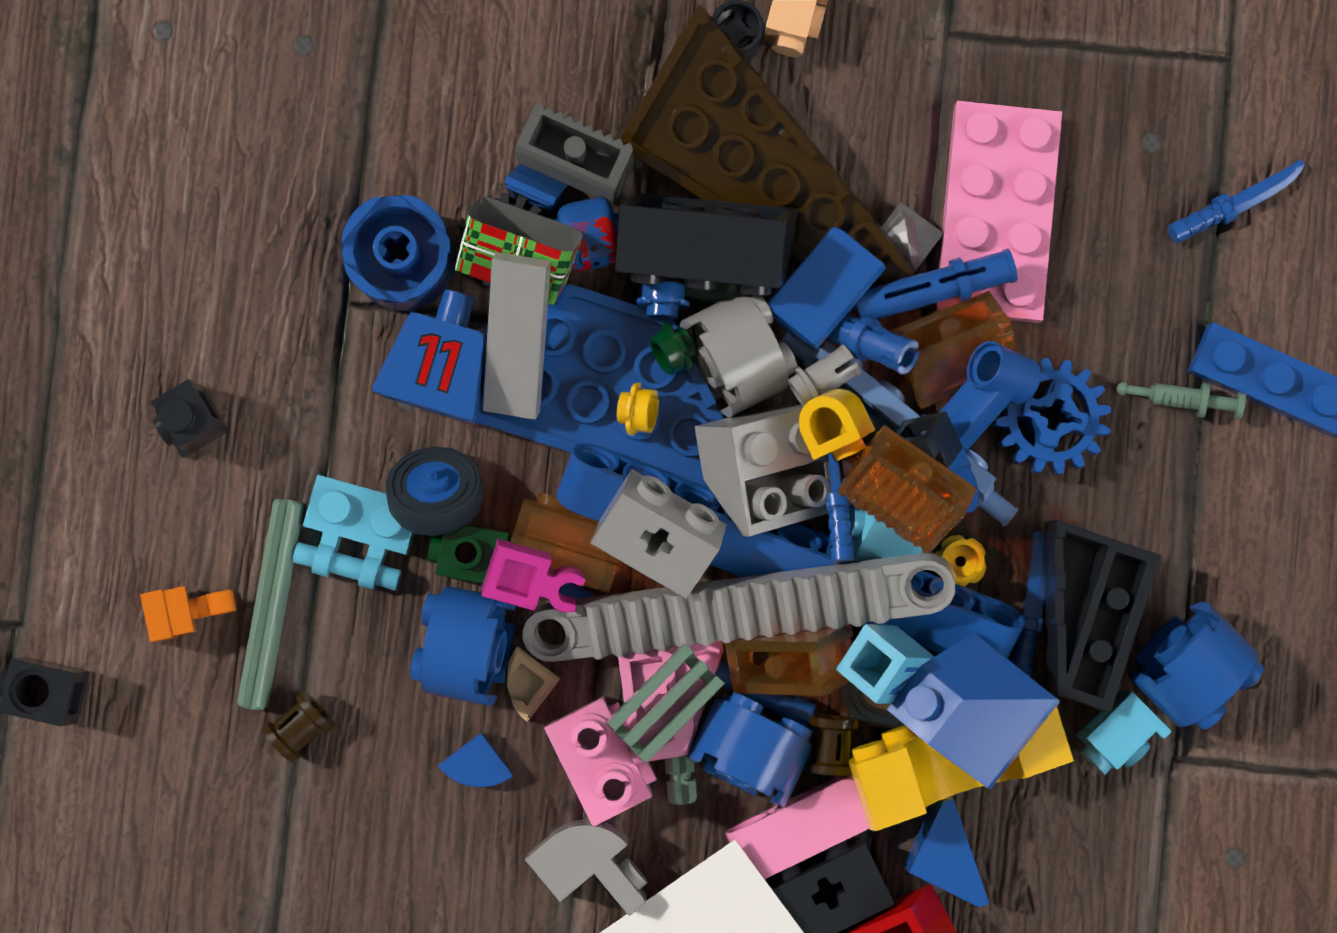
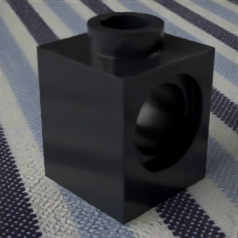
[0,657,90,727]

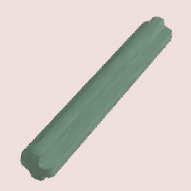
[237,498,304,711]

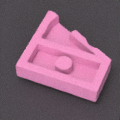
[618,641,724,764]

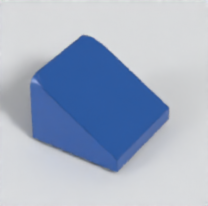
[504,164,570,216]

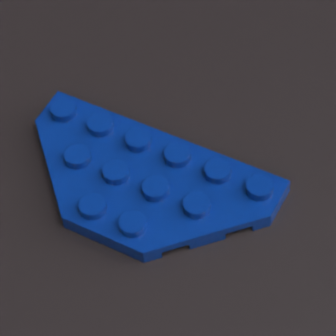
[478,284,724,489]

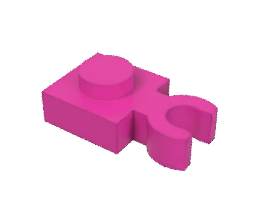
[481,539,585,613]

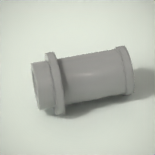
[787,344,861,407]

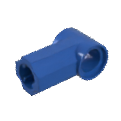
[939,341,1041,449]

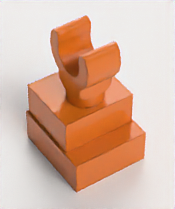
[140,586,237,643]

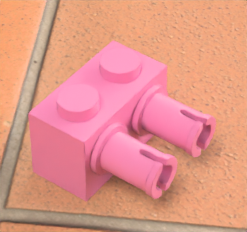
[544,696,657,826]

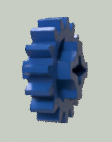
[991,358,1112,475]

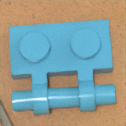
[293,475,415,591]

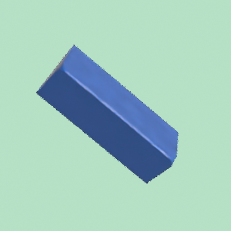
[768,226,886,349]

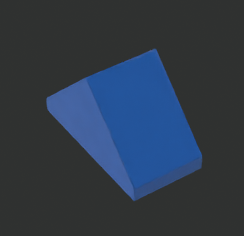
[903,796,989,908]

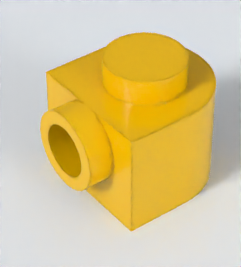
[799,389,876,461]

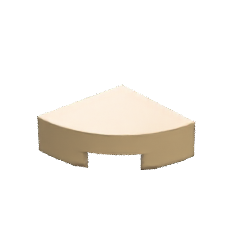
[507,646,561,722]

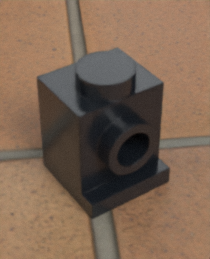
[151,379,230,458]

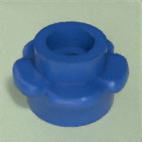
[636,281,690,320]

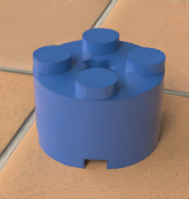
[341,195,457,312]
[410,586,516,706]
[1128,602,1264,730]
[686,692,813,807]

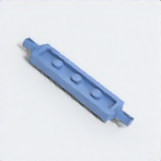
[779,332,1018,527]

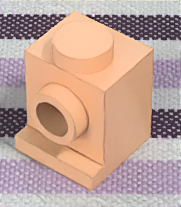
[763,0,828,57]

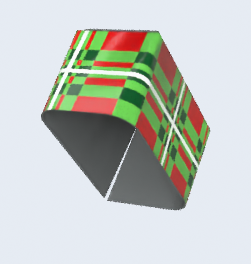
[455,195,583,306]

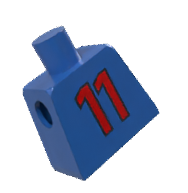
[372,289,487,425]

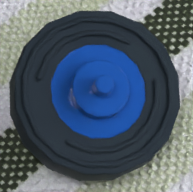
[385,446,484,536]

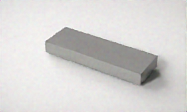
[483,252,551,420]

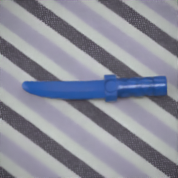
[1167,160,1304,244]
[826,452,854,564]
[1012,531,1045,677]

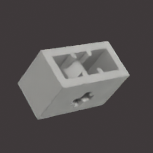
[591,469,727,599]

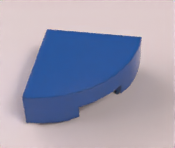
[438,732,514,787]

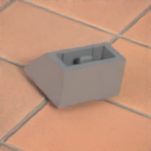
[695,404,831,537]

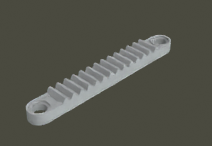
[523,553,956,662]

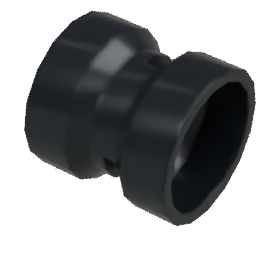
[712,0,764,62]

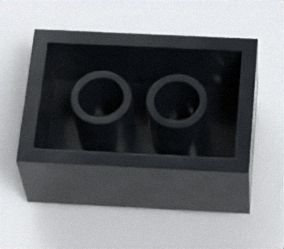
[615,193,798,295]

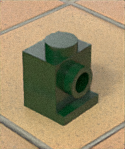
[428,525,513,584]

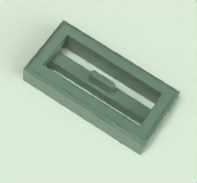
[605,644,725,763]

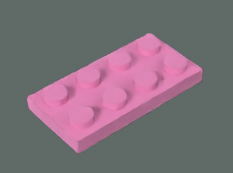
[934,101,1062,323]

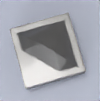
[882,202,943,275]

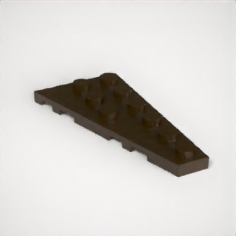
[620,5,915,288]

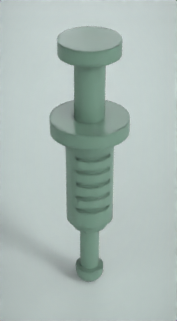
[1116,382,1246,419]

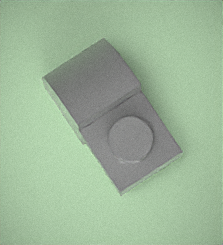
[525,819,648,916]

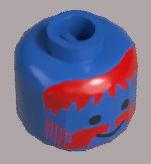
[554,197,619,272]

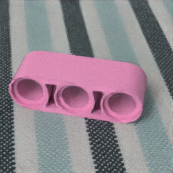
[725,775,869,879]

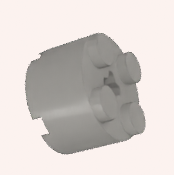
[680,292,797,418]

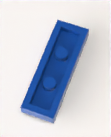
[1187,322,1337,437]

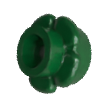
[649,323,697,375]

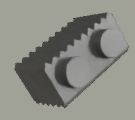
[515,103,634,205]

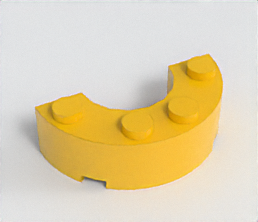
[849,706,1074,831]

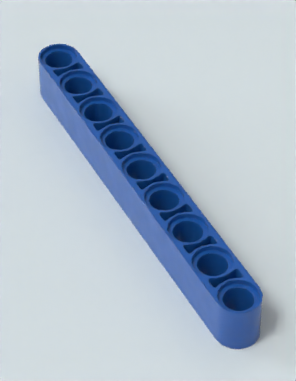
[556,443,1025,659]

